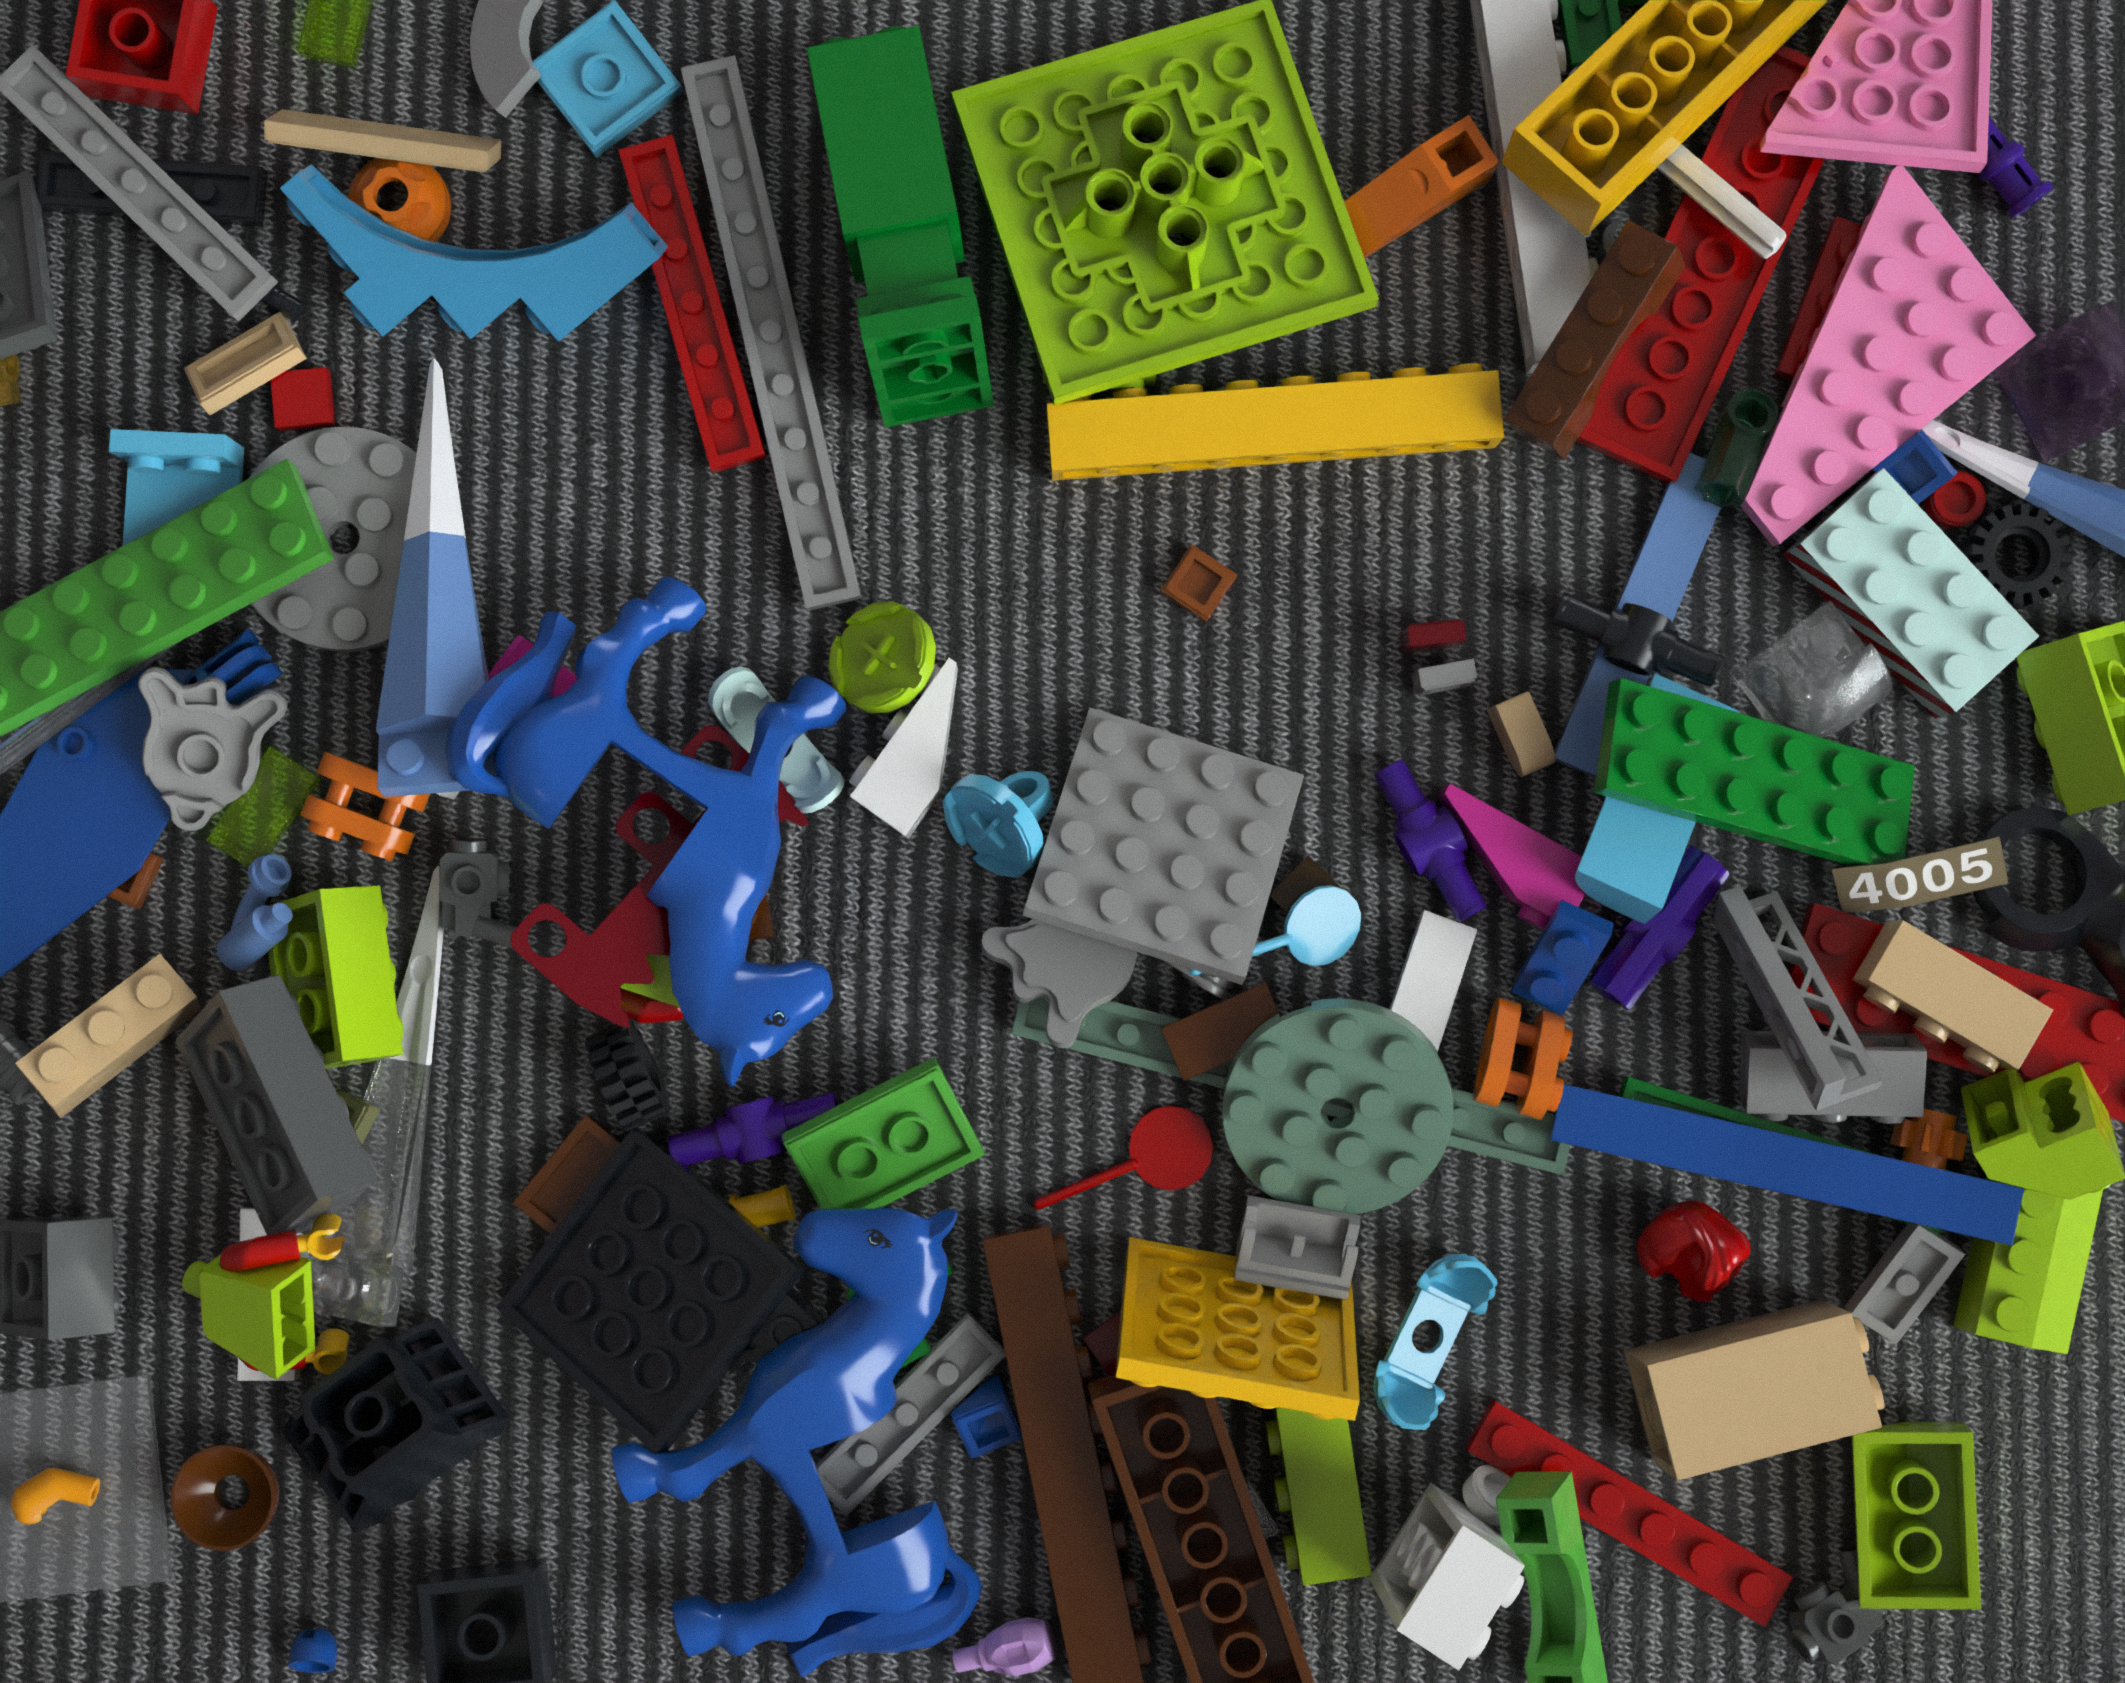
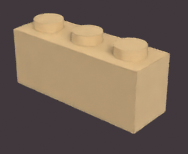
[1852,920,2053,1073]
[15,954,201,1118]

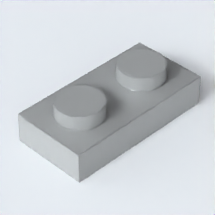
[1845,1222,1965,1345]

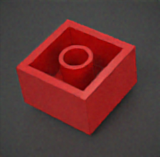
[66,0,218,115]

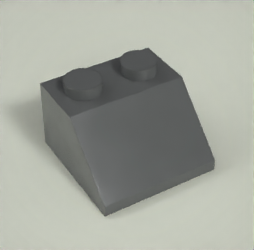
[0,1216,120,1340]

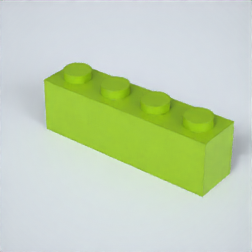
[1265,1407,1372,1586]

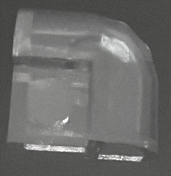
[1730,601,1893,738]

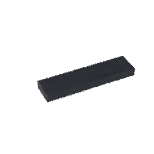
[37,151,268,227]

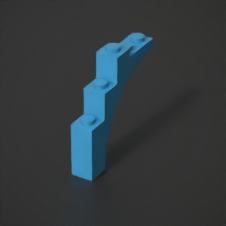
[280,164,668,342]

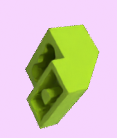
[1961,1062,2125,1200]

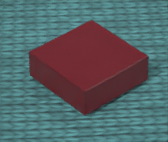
[1401,619,1466,653]

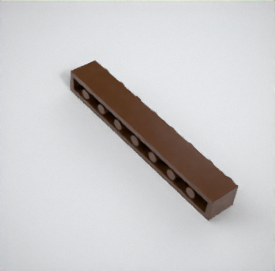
[982,1222,1152,1683]

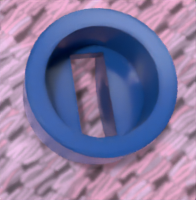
[288,1627,337,1673]

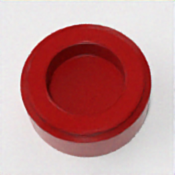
[1924,471,1986,529]

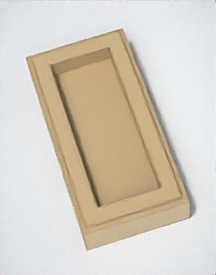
[184,312,307,416]

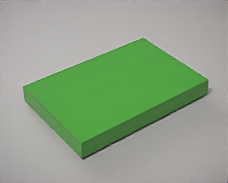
[781,1057,986,1209]

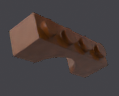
[1505,220,1686,461]

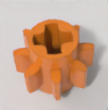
[1890,1109,1968,1170]

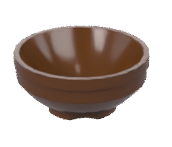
[170,1444,279,1551]

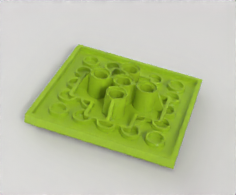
[951,0,1379,406]

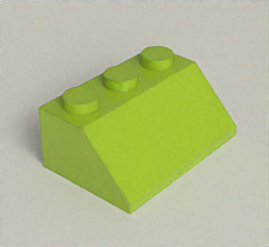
[2016,621,2125,815]
[268,885,404,1069]
[1953,1176,2103,1354]
[1852,1422,1981,1610]

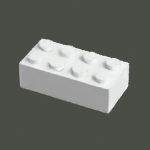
[1369,1483,1525,1671]

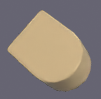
[1487,691,1556,777]

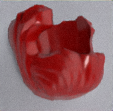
[1636,1201,1751,1303]

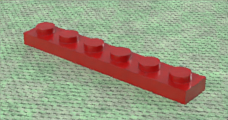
[619,134,767,473]
[1464,1399,1793,1627]

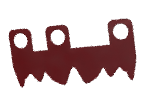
[510,725,809,1028]

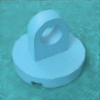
[943,771,1054,878]

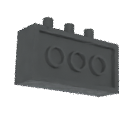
[176,974,378,1235]

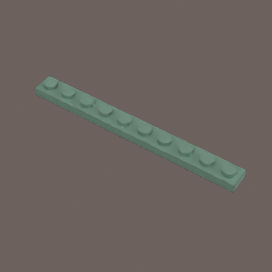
[1011,997,1571,1175]

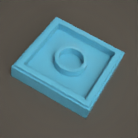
[533,0,684,158]

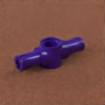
[1374,759,1488,923]
[668,1092,839,1166]

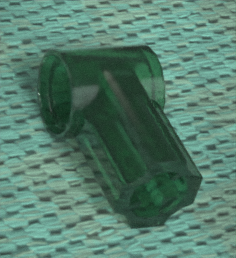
[1694,388,1778,508]

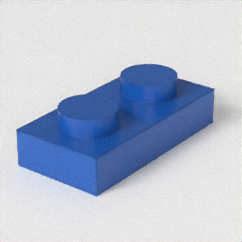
[1511,900,1614,1015]

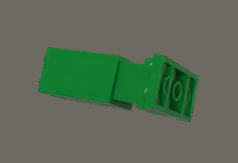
[807,25,994,428]

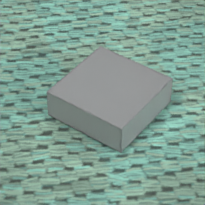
[1411,658,1478,696]

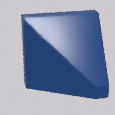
[951,1375,1023,1459]

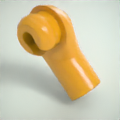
[10,1467,100,1525]

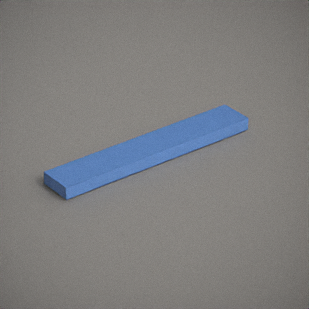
[1554,453,1735,779]

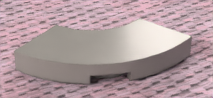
[470,0,544,118]

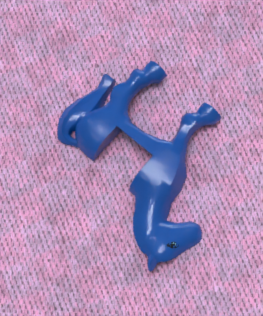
[445,576,846,1087]
[612,1208,983,1678]

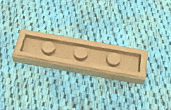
[264,109,501,173]

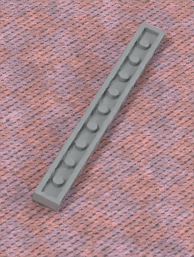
[681,55,862,611]

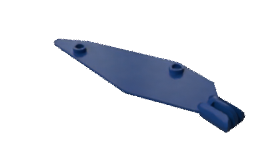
[0,629,283,978]

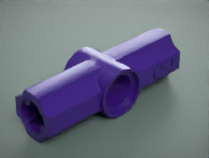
[1587,845,1730,1010]

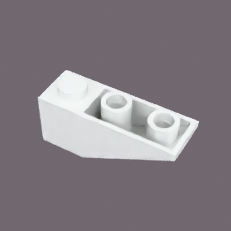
[849,658,958,839]

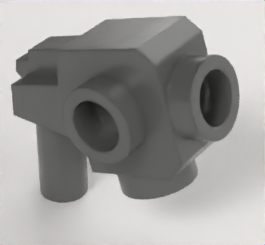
[439,837,517,949]
[1788,1548,1888,1664]

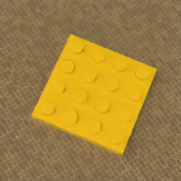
[1115,1237,1360,1421]

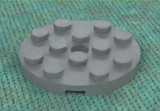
[250,427,417,652]

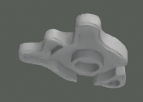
[138,667,288,831]
[981,919,1137,1048]

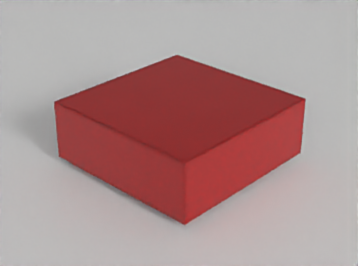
[270,367,336,432]

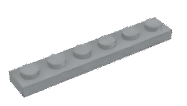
[0,44,278,322]

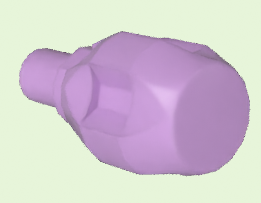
[953,1617,1057,1676]

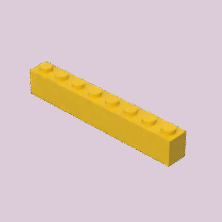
[1047,363,1504,481]

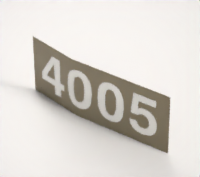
[1831,837,2009,913]

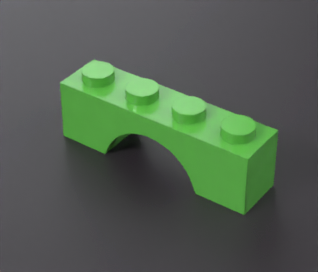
[1495,1471,1608,1683]

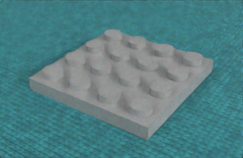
[1022,707,1304,985]

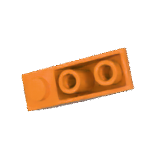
[1344,115,1499,258]

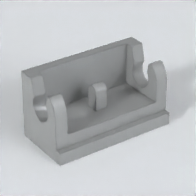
[1234,1195,1360,1300]

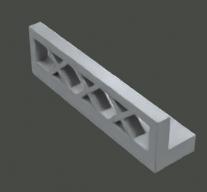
[1712,886,1883,1111]

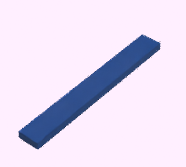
[1549,1084,2024,1246]

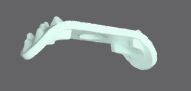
[708,666,845,814]

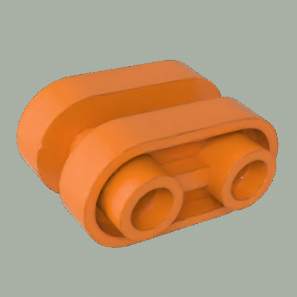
[300,751,430,861]
[1473,997,1573,1120]

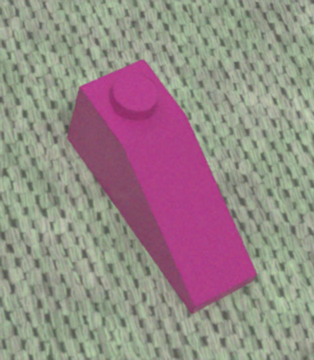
[1437,784,1586,930]

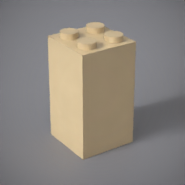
[1623,1300,1884,1481]

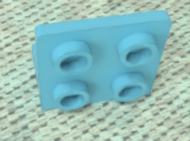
[109,429,244,546]

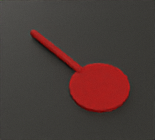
[1033,1105,1213,1210]

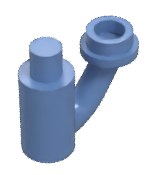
[217,854,293,971]

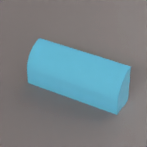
[1575,673,1738,924]

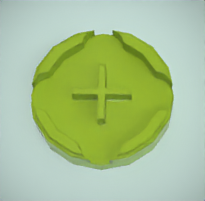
[828,601,936,714]

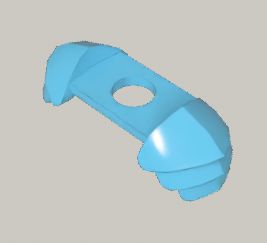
[1373,1254,1498,1430]

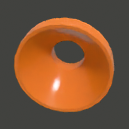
[347,158,451,242]

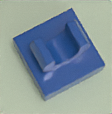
[1873,429,1958,504]

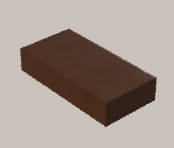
[1160,982,1281,1081]
[513,1114,622,1235]

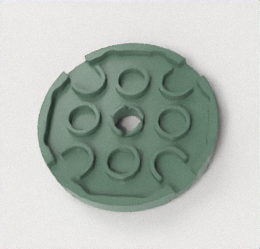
[1222,998,1454,1215]

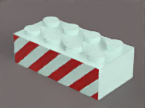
[1783,468,2039,719]

